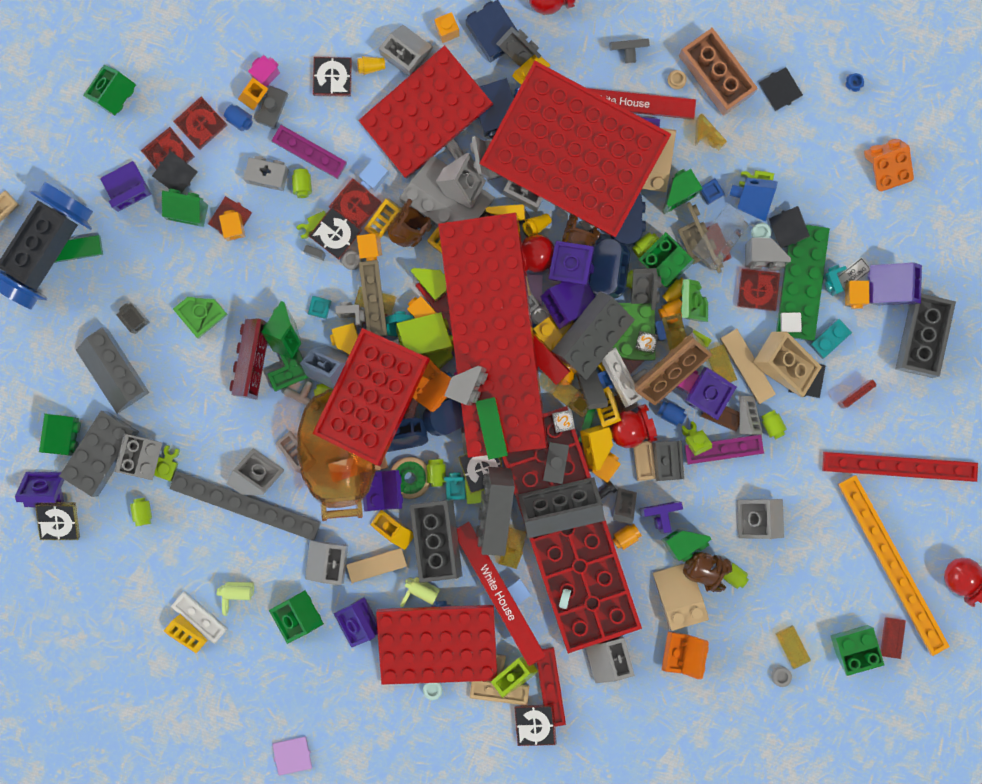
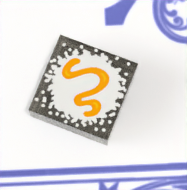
[634,331,658,355]

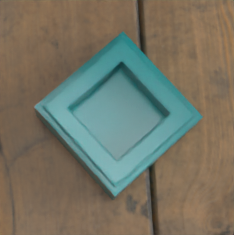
[308,296,332,319]

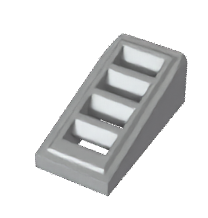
[740,396,762,435]
[276,431,316,474]

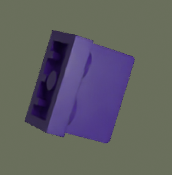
[100,161,151,212]
[361,470,403,512]

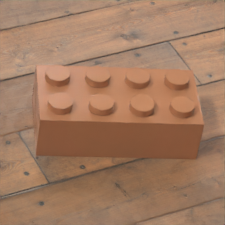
[679,27,758,116]

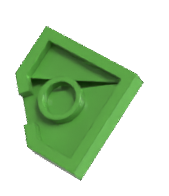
[681,279,708,322]
[173,297,228,339]

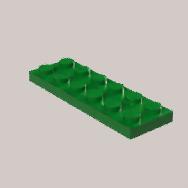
[776,225,830,341]

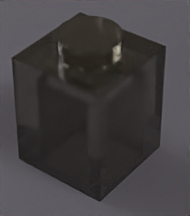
[116,303,150,334]

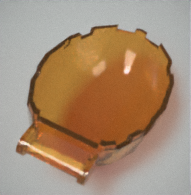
[297,389,375,521]

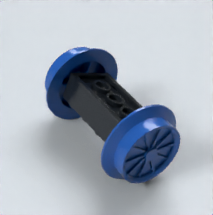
[0,182,93,309]

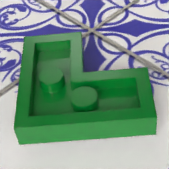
[267,348,309,392]

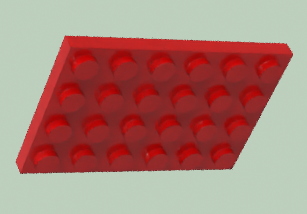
[358,45,493,179]
[312,328,430,466]
[376,605,498,685]

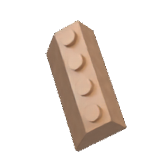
[635,332,713,405]

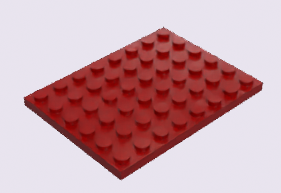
[479,60,671,238]

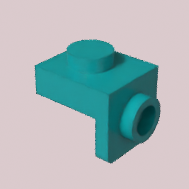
[824,265,847,296]
[385,311,413,337]
[444,472,467,500]

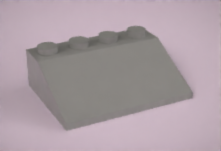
[399,156,495,227]

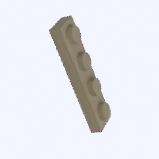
[359,260,388,337]

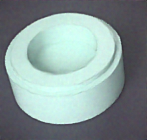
[751,223,771,238]
[559,589,571,609]
[423,683,443,700]

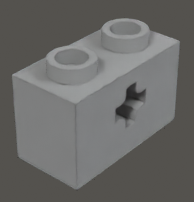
[244,156,289,191]

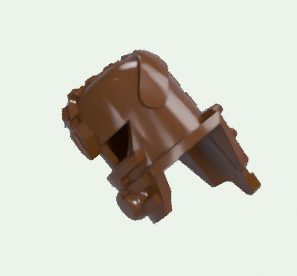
[387,199,432,247]
[561,214,600,246]
[683,552,732,592]

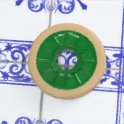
[391,457,430,499]

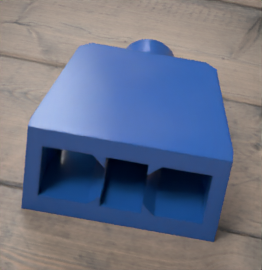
[729,178,778,221]

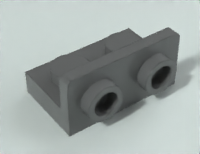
[496,27,541,66]
[631,268,661,310]

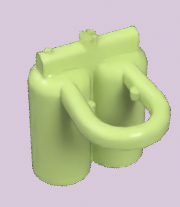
[400,577,440,608]
[216,582,254,616]

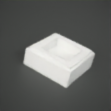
[780,313,802,333]

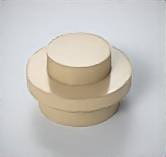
[667,70,687,89]

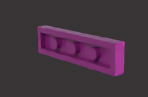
[271,125,347,179]
[684,435,764,465]

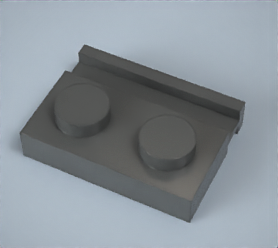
[653,441,684,481]

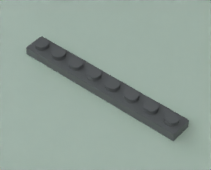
[169,471,321,541]

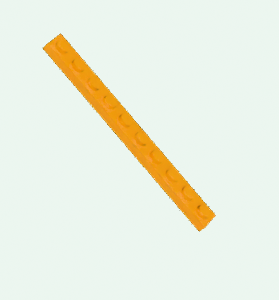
[838,475,950,656]

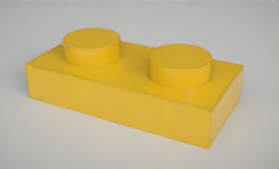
[512,55,550,85]

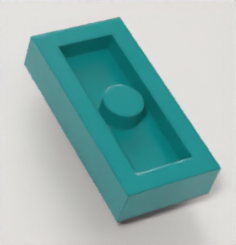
[810,319,852,359]

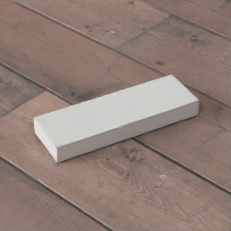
[601,347,642,408]
[171,591,228,644]

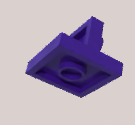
[548,241,595,286]
[685,367,737,420]
[15,472,64,507]
[639,501,683,533]
[333,597,378,648]

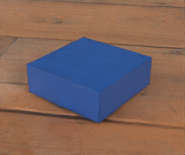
[700,178,725,205]
[655,320,666,342]

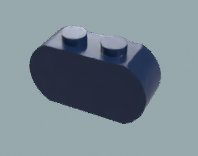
[610,193,646,247]
[589,239,630,299]
[423,398,464,436]
[387,417,428,452]

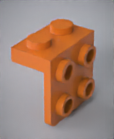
[864,139,914,191]
[413,360,451,412]
[661,632,709,680]

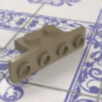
[678,202,724,274]

